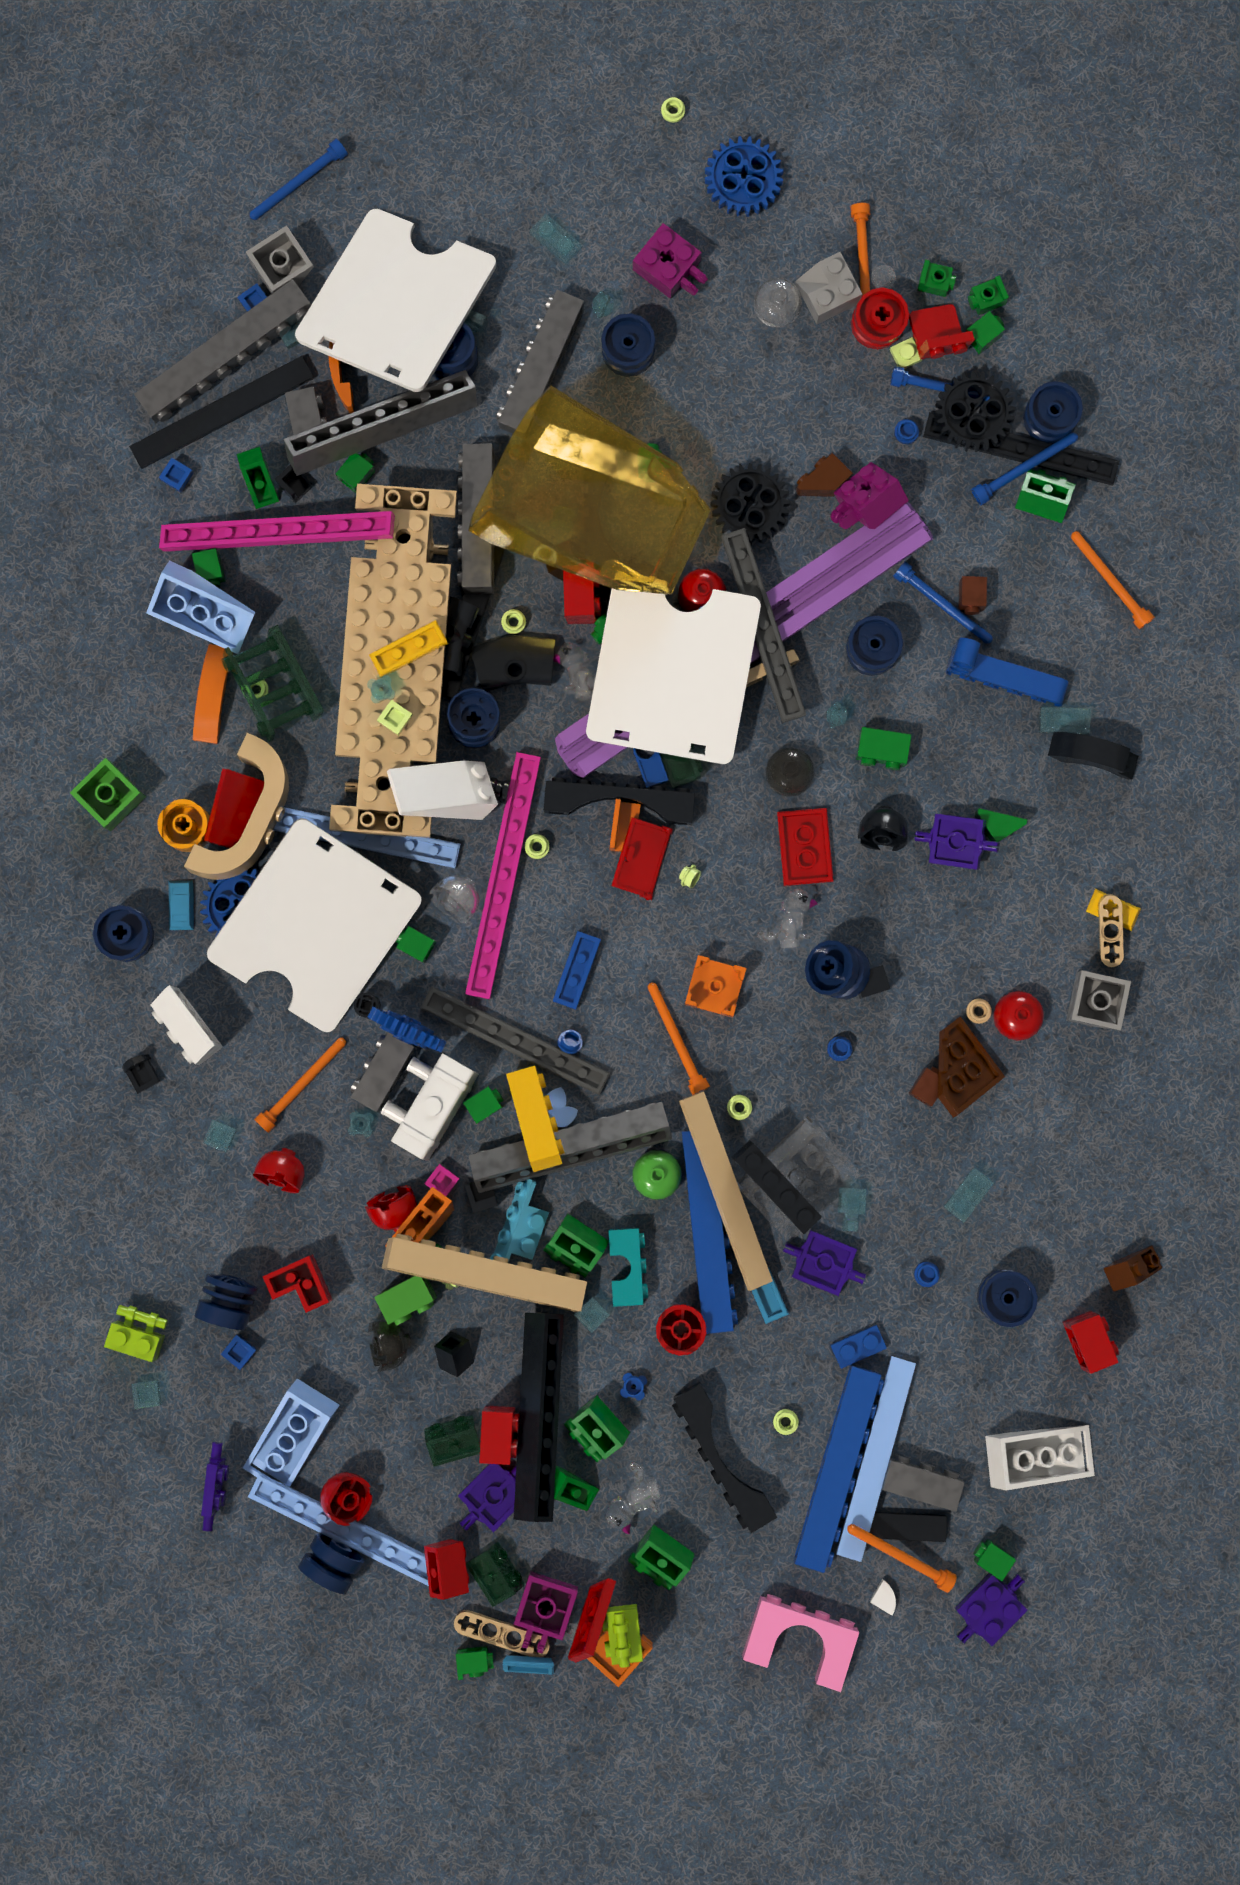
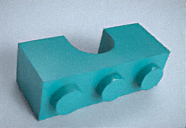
[609,1228,648,1307]

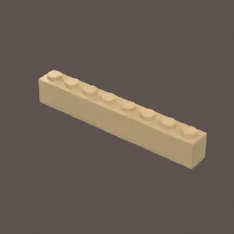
[382,1234,587,1312]

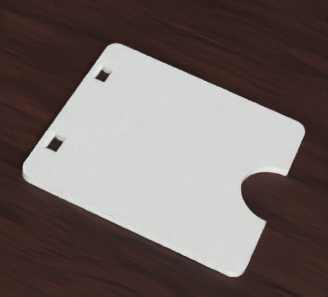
[295,209,496,392]
[586,573,761,764]
[207,818,421,1032]

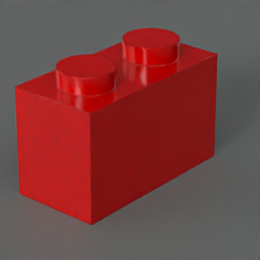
[424,1539,469,1600]

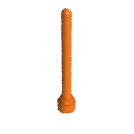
[850,203,870,296]
[1071,531,1155,630]
[648,982,710,1095]
[254,1037,346,1133]
[847,1524,957,1593]

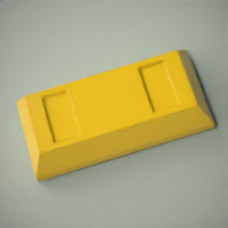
[1086,889,1141,931]

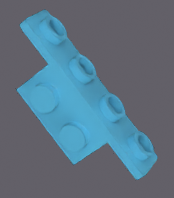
[490,1179,549,1262]

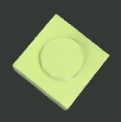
[890,337,923,369]
[377,700,413,736]

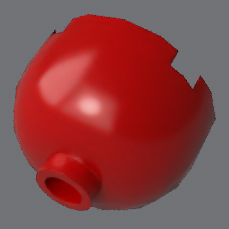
[678,569,726,612]
[993,991,1044,1041]
[253,1148,305,1193]
[365,1185,417,1232]
[656,1304,706,1356]
[320,1472,372,1526]

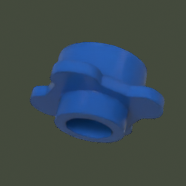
[620,1373,647,1400]

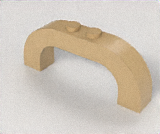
[184,733,289,880]

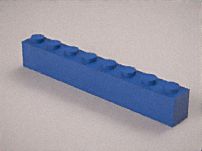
[682,1131,738,1334]
[794,1364,884,1573]

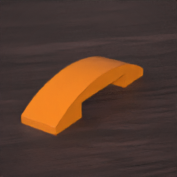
[329,341,354,413]
[193,644,233,744]

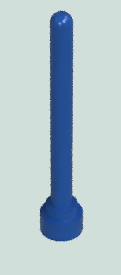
[250,138,348,220]
[890,366,990,401]
[971,432,1078,506]
[893,561,993,644]

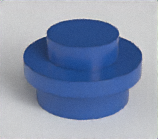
[894,419,919,444]
[558,1030,583,1054]
[827,1036,852,1061]
[914,1262,940,1287]

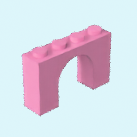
[742,1594,859,1692]

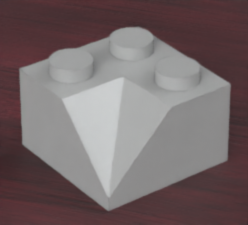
[246,225,314,294]
[795,252,862,325]
[1066,970,1131,1031]

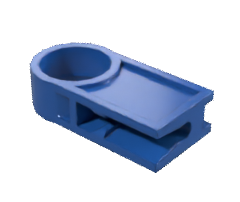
[633,748,668,788]

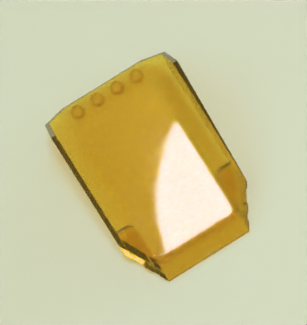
[468,385,711,594]

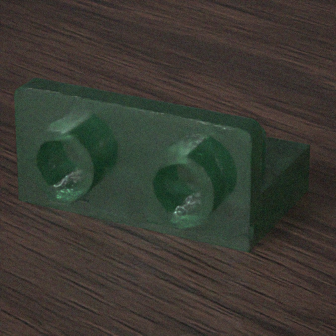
[659,743,703,789]
[424,1415,480,1467]
[466,1542,525,1607]

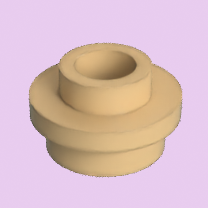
[966,999,992,1024]

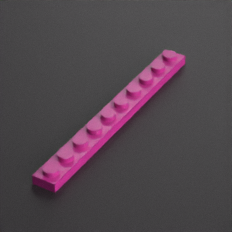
[159,511,395,552]
[465,752,541,1000]

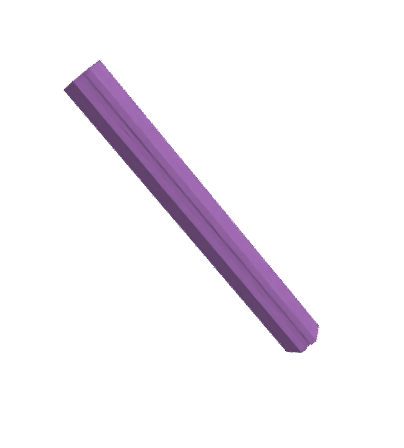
[555,502,933,779]

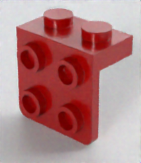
[909,304,975,360]

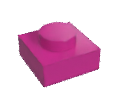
[424,1164,460,1197]

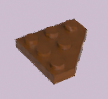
[938,1016,1005,1118]

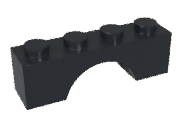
[731,1140,822,1234]

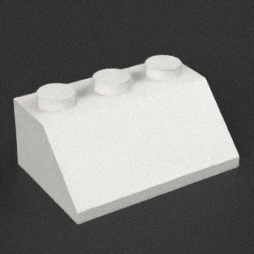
[151,985,223,1065]

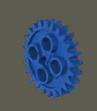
[705,136,783,217]
[200,869,258,937]
[368,1007,446,1052]

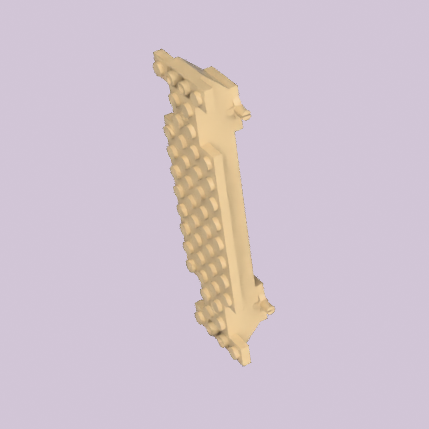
[329,484,457,838]

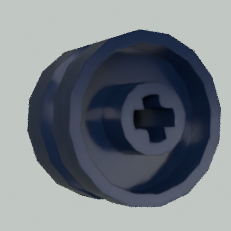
[601,313,655,377]
[432,323,478,380]
[1023,381,1083,444]
[845,615,903,676]
[93,905,154,962]
[805,940,870,1000]
[977,1269,1038,1327]
[298,1533,365,1594]

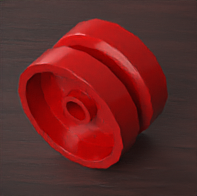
[851,287,909,350]

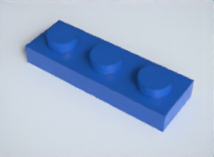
[553,931,601,1010]

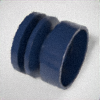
[447,688,500,749]
[194,1274,258,1330]

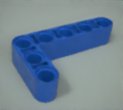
[946,638,1069,707]

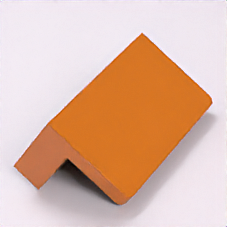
[610,799,641,852]

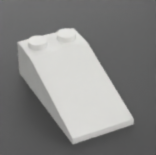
[387,760,498,820]
[985,1425,1095,1490]

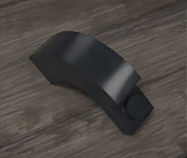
[1048,732,1138,780]

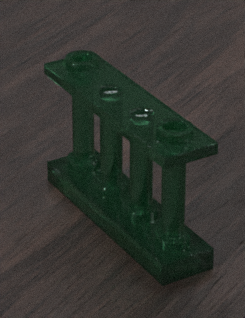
[221,625,324,742]

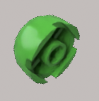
[632,1150,682,1200]

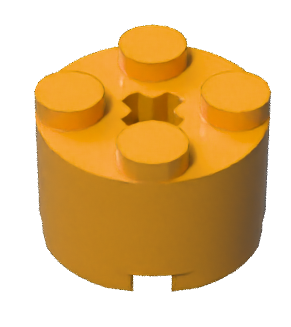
[157,799,210,852]

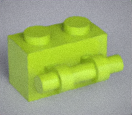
[104,1305,168,1362]
[603,1604,643,1668]

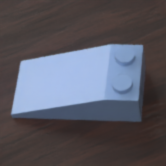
[146,560,255,654]
[243,1379,340,1487]

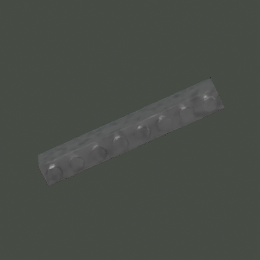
[134,279,311,423]
[283,370,478,476]
[469,1102,672,1193]

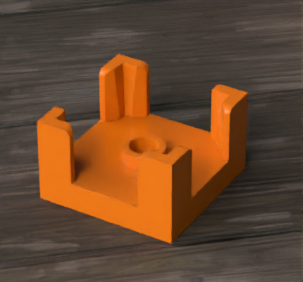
[684,955,746,1018]
[587,1627,653,1687]

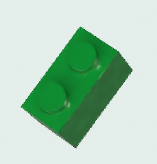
[856,727,911,770]

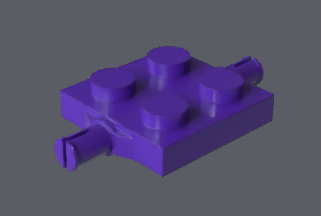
[915,813,1000,870]
[783,1230,866,1296]
[201,1442,229,1531]
[458,1464,516,1533]
[955,1573,1028,1646]

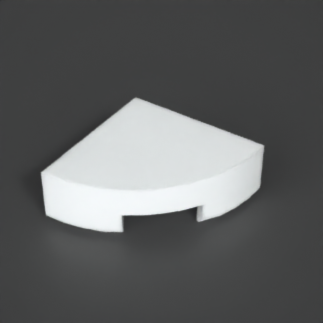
[870,1579,896,1615]

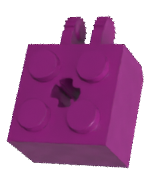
[633,223,708,298]
[830,462,909,530]
[514,1571,578,1654]

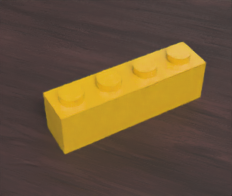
[506,1066,565,1172]

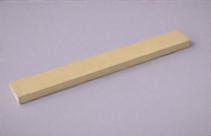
[679,1092,773,1291]

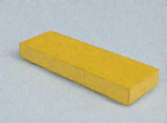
[369,620,448,678]

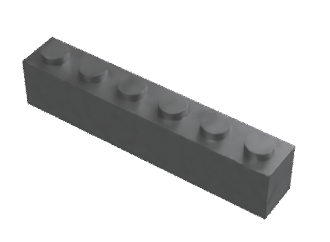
[496,289,584,439]
[457,444,495,594]

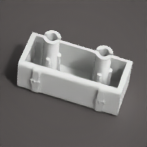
[381,1053,479,1161]

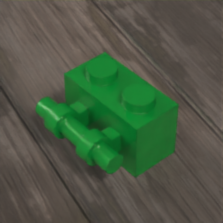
[1015,469,1075,523]
[543,1213,609,1278]
[563,1395,630,1462]
[627,1524,695,1590]

